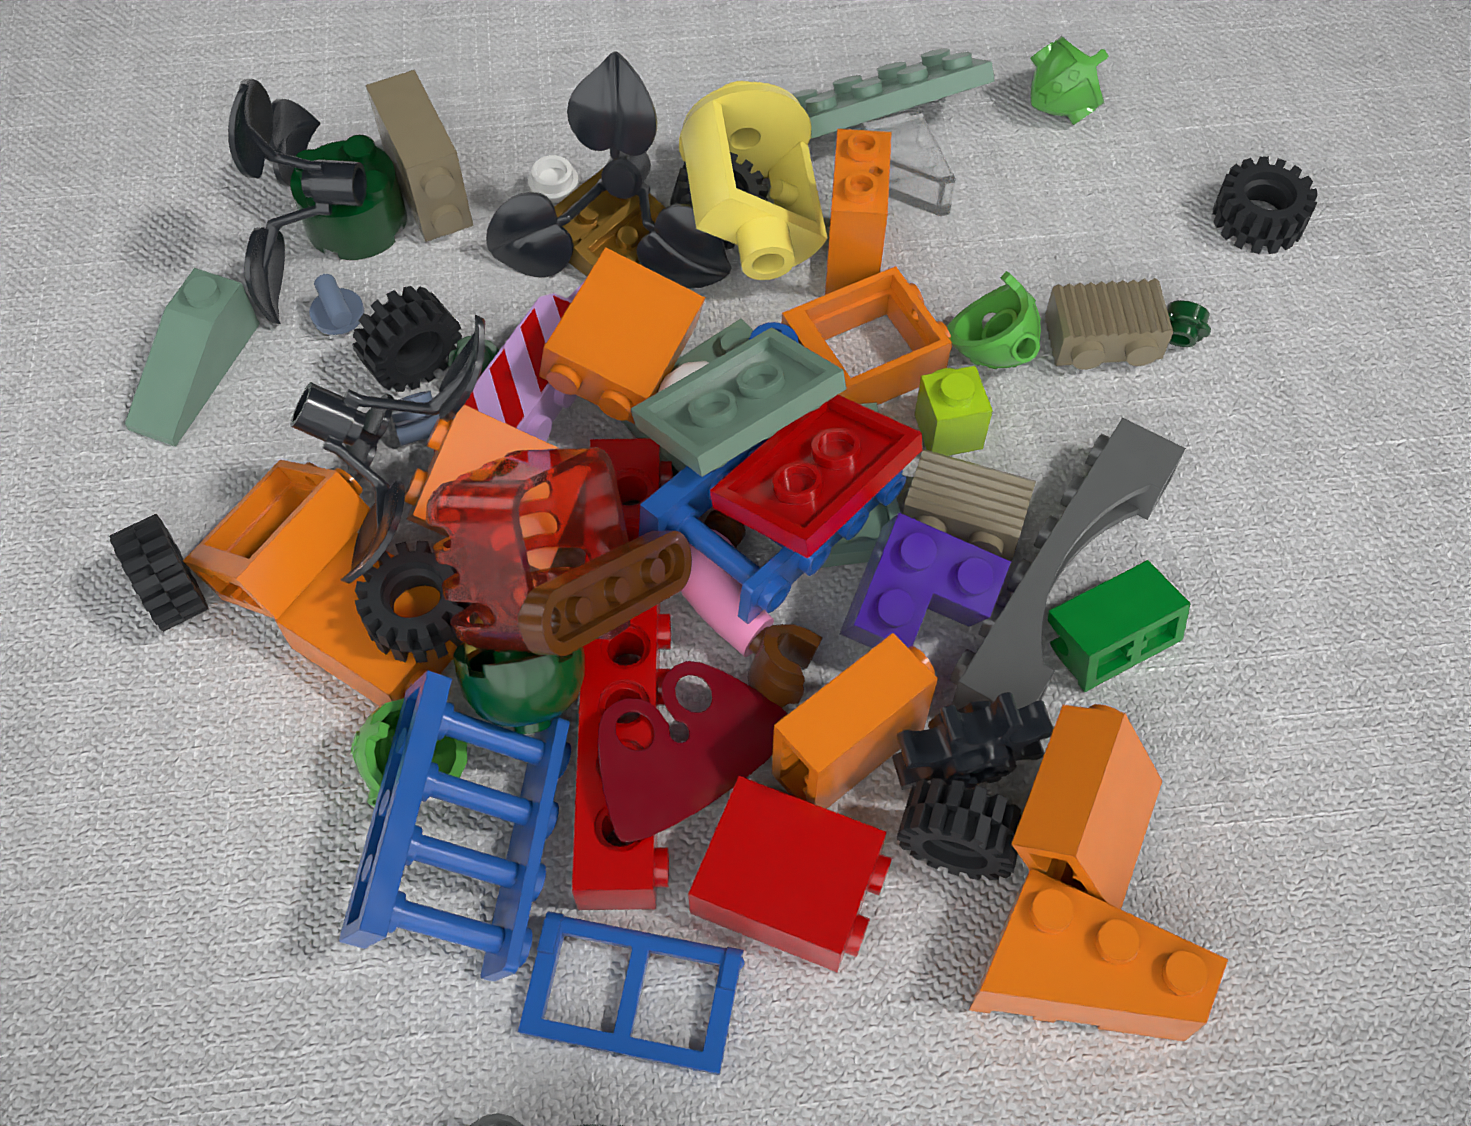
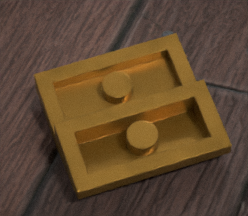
[554,167,665,276]

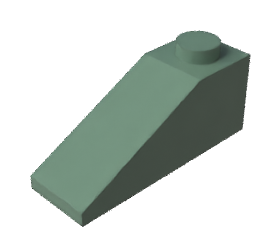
[125,268,260,447]

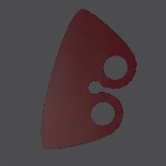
[598,661,788,842]

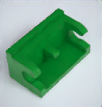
[1048,560,1191,692]

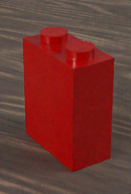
[688,776,893,972]

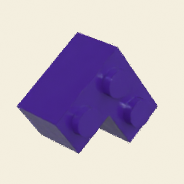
[839,513,1011,649]

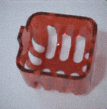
[426,447,631,653]

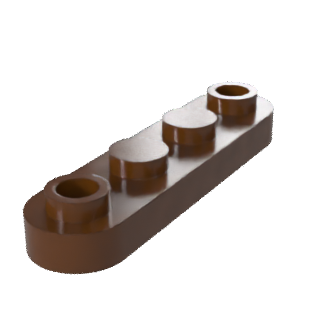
[518,531,692,656]

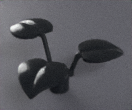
[486,51,732,289]
[228,79,367,325]
[290,315,485,584]

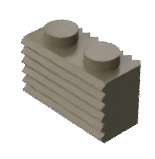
[1045,278,1173,370]
[903,449,1036,561]

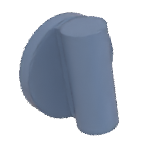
[310,274,365,335]
[391,390,439,446]

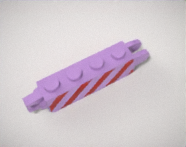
[434,282,584,452]

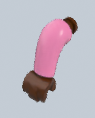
[681,510,823,708]

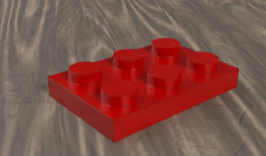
[710,394,923,558]

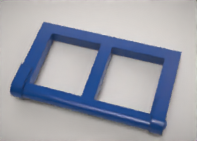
[518,911,745,1075]

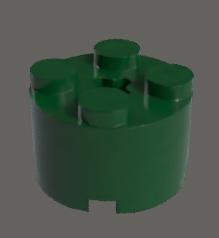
[290,134,407,260]

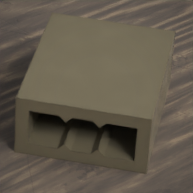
[365,69,474,242]

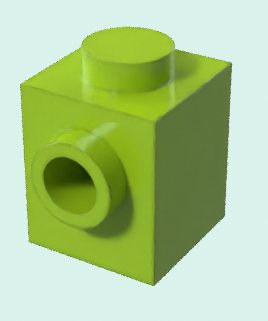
[914,365,993,456]

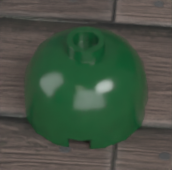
[453,625,585,734]

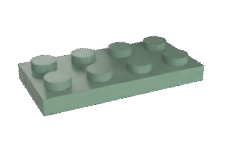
[792,48,995,139]

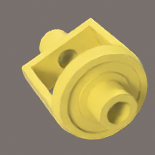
[679,81,827,280]

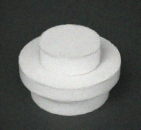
[528,155,579,203]

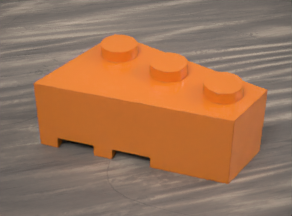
[968,868,1228,1042]

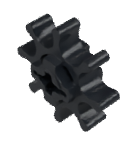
[892,692,1054,790]

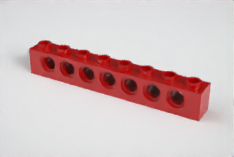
[572,438,673,910]

